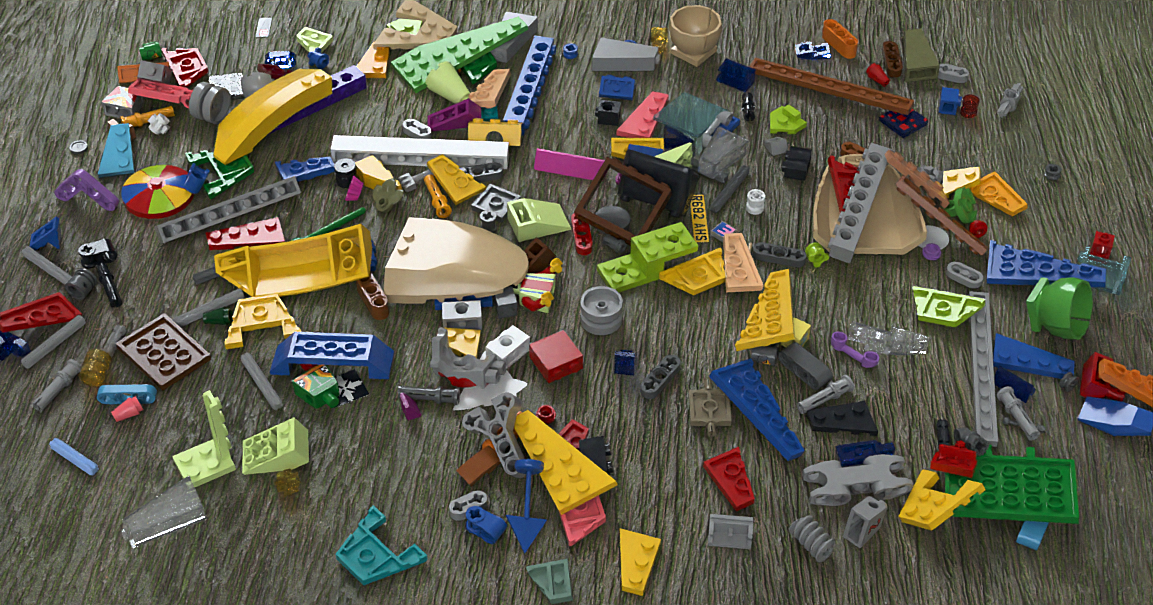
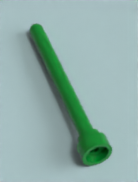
[290,207,366,241]

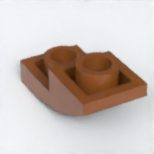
[456,446,501,487]

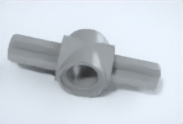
[997,83,1023,118]

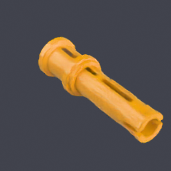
[120,106,175,128]
[424,174,452,218]

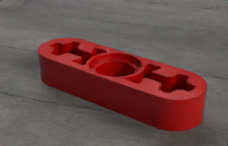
[571,213,593,255]

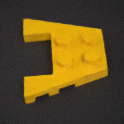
[224,294,301,349]
[899,469,985,531]

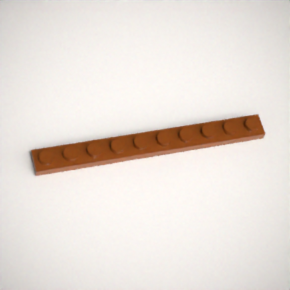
[749,58,914,115]

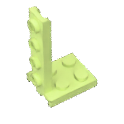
[172,390,236,490]

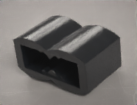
[782,146,812,181]

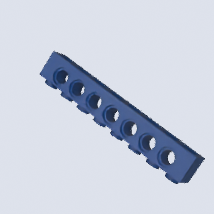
[503,36,556,136]

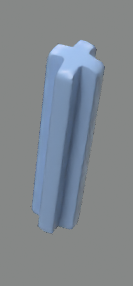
[49,438,99,476]

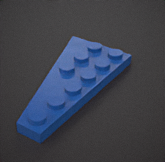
[987,240,1106,288]
[709,358,805,461]

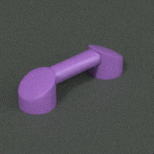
[831,331,879,368]

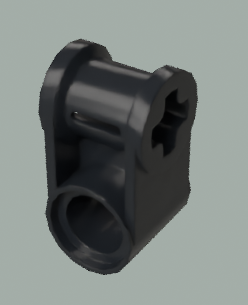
[78,239,117,269]

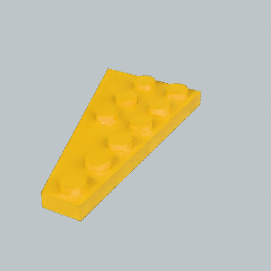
[735,269,795,351]
[514,410,618,515]

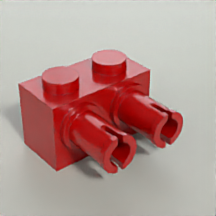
[1079,352,1126,402]

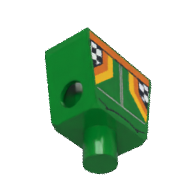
[292,365,340,409]

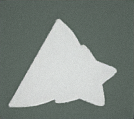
[453,351,527,410]

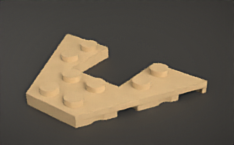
[373,0,457,50]

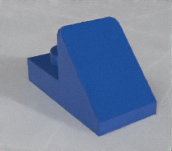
[29,216,61,251]

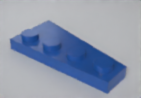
[993,333,1074,379]

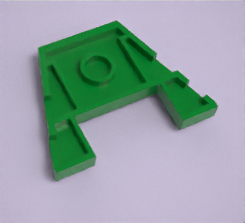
[185,150,254,199]

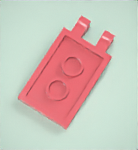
[128,78,193,108]

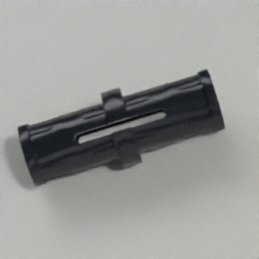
[742,92,755,121]

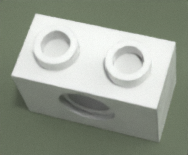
[486,325,530,369]

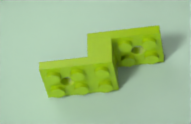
[597,222,698,293]

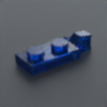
[835,440,895,467]

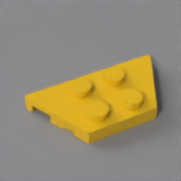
[659,248,726,295]

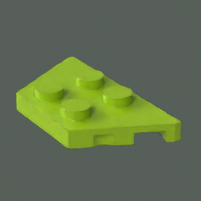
[913,286,985,327]

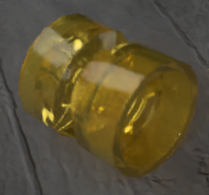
[79,349,112,387]

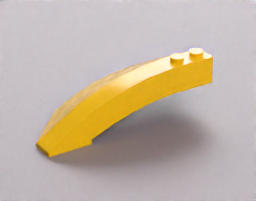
[213,69,332,165]
[214,224,372,297]

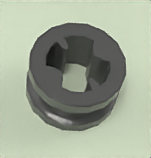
[1044,164,1062,180]
[1059,372,1079,392]

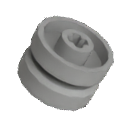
[189,81,231,124]
[580,286,623,335]

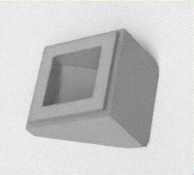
[763,137,788,156]

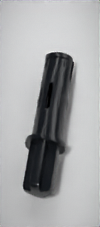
[96,262,122,307]

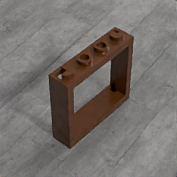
[574,157,672,246]

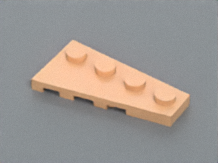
[464,69,511,108]
[723,233,764,292]

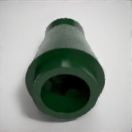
[203,306,233,325]

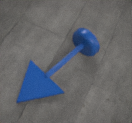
[506,459,547,554]

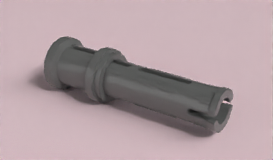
[398,386,460,406]

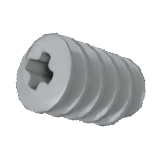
[789,515,835,562]

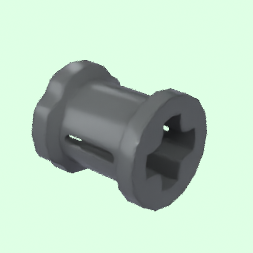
[480,210,497,233]

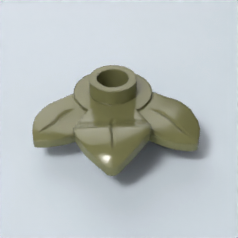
[373,178,404,212]

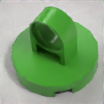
[941,187,977,224]

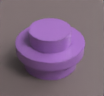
[922,243,941,260]

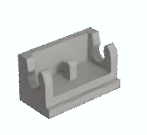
[708,514,753,549]

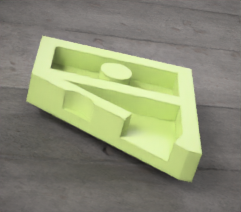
[296,27,333,53]

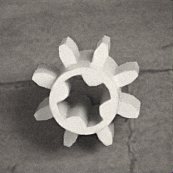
[148,113,170,135]

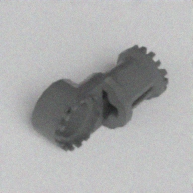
[954,427,989,456]

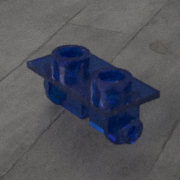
[994,366,1036,403]

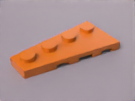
[1099,359,1153,408]

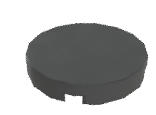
[595,206,631,235]

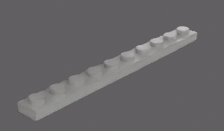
[968,291,998,447]

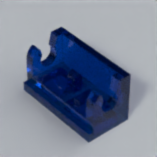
[716,58,756,93]

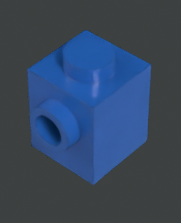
[938,87,962,115]

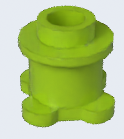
[805,242,829,268]

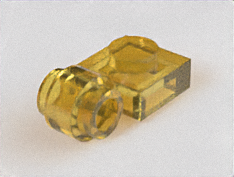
[651,27,668,53]

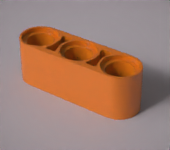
[822,19,858,59]

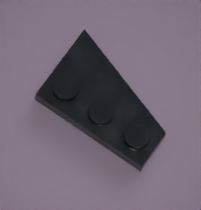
[806,400,878,436]

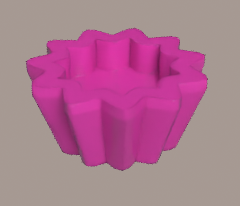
[345,176,364,201]

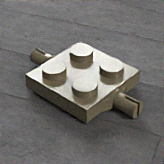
[688,378,732,437]

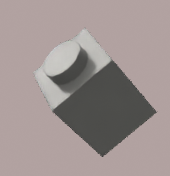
[494,286,517,319]

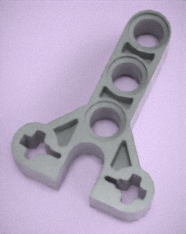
[462,392,526,478]

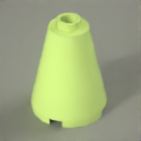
[425,61,470,104]

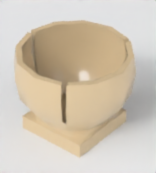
[669,5,722,67]

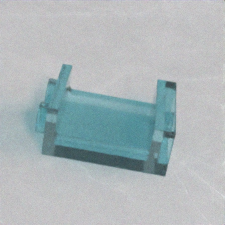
[1076,245,1131,295]

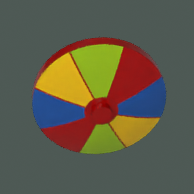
[121,165,195,219]

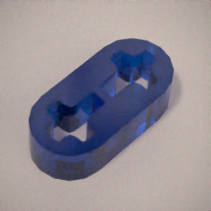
[265,51,297,68]

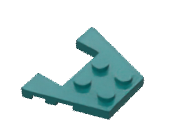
[335,505,428,585]

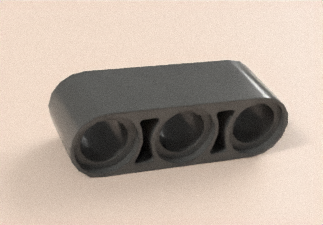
[778,342,833,390]

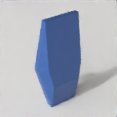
[1078,396,1153,436]

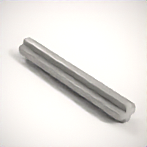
[22,246,72,285]
[172,288,244,327]
[21,315,86,369]
[240,352,283,410]

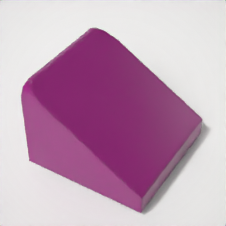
[400,393,421,421]

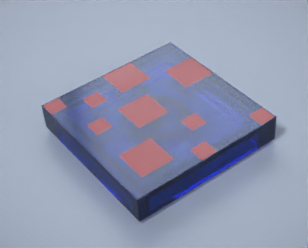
[879,109,928,139]

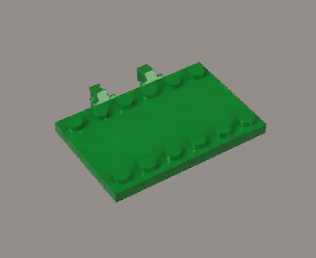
[945,445,1079,524]

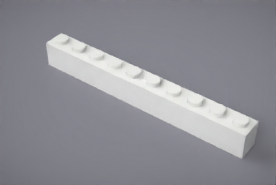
[331,135,509,169]

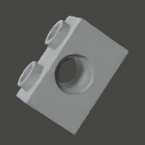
[442,300,482,330]

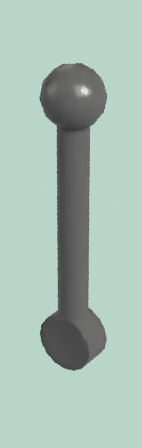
[1002,417,1046,434]

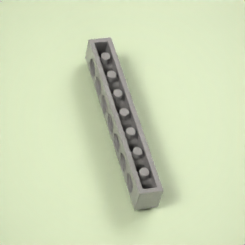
[828,142,892,263]
[154,176,301,244]

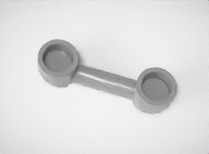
[702,111,733,150]

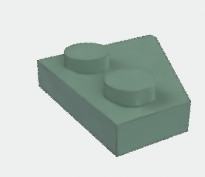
[526,559,573,604]

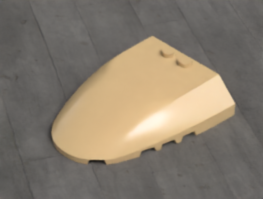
[812,154,927,255]
[383,217,529,304]

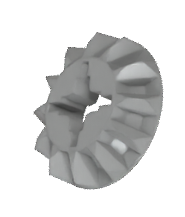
[917,165,943,183]

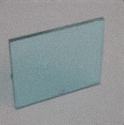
[653,92,728,138]

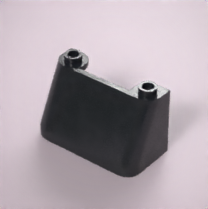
[617,149,700,218]

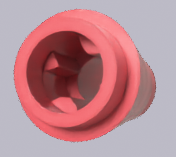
[111,396,144,422]

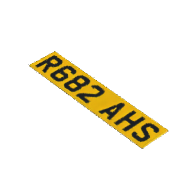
[690,195,709,242]

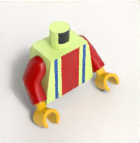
[510,258,563,313]

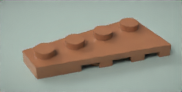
[884,150,950,208]

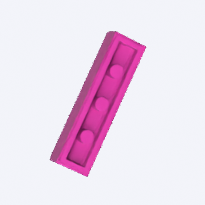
[534,148,605,181]

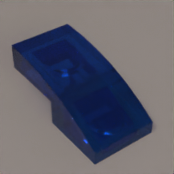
[795,41,831,60]

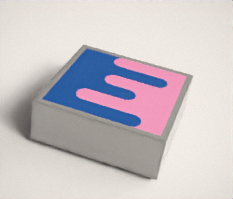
[711,221,737,242]

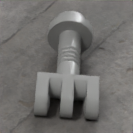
[398,166,435,192]

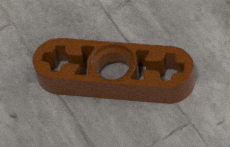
[882,41,903,78]

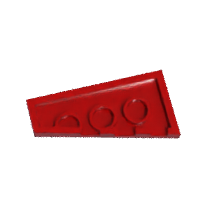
[0,292,82,333]

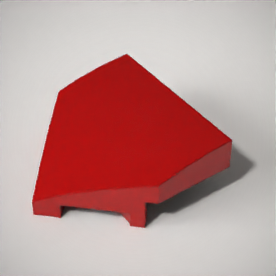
[930,440,977,478]

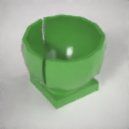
[1026,277,1093,340]

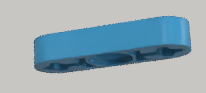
[97,384,157,404]

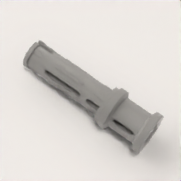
[32,359,83,412]
[797,374,854,414]
[996,386,1040,441]

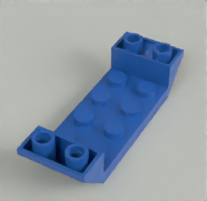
[270,332,394,379]

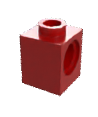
[1088,231,1115,263]

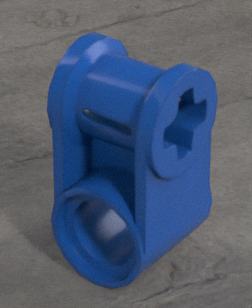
[184,163,210,194]
[466,506,507,544]

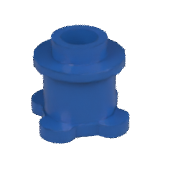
[307,47,329,69]

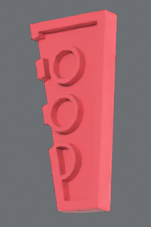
[616,91,669,138]

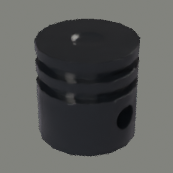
[334,158,357,188]

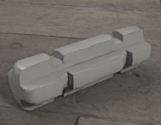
[102,324,126,358]

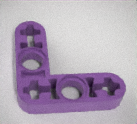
[54,169,119,211]

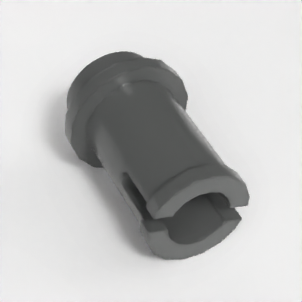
[602,234,627,253]

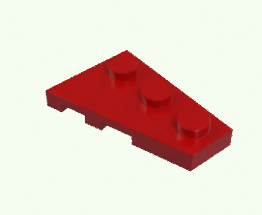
[703,447,755,511]

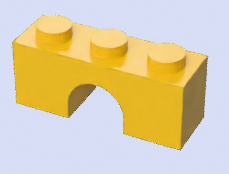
[468,118,522,146]

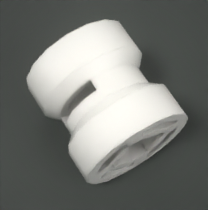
[746,189,765,215]

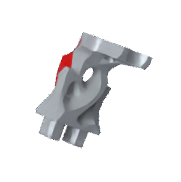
[430,327,506,389]

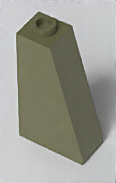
[903,29,940,82]

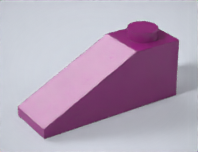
[428,98,481,132]

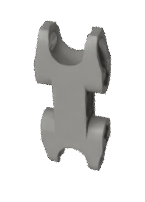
[802,454,913,506]

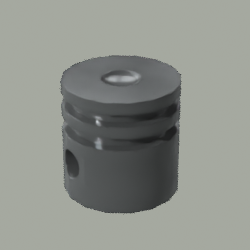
[65,268,98,300]

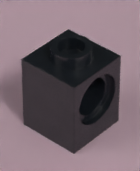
[595,100,621,126]

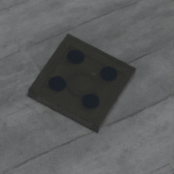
[209,73,245,100]

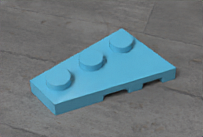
[98,123,135,178]

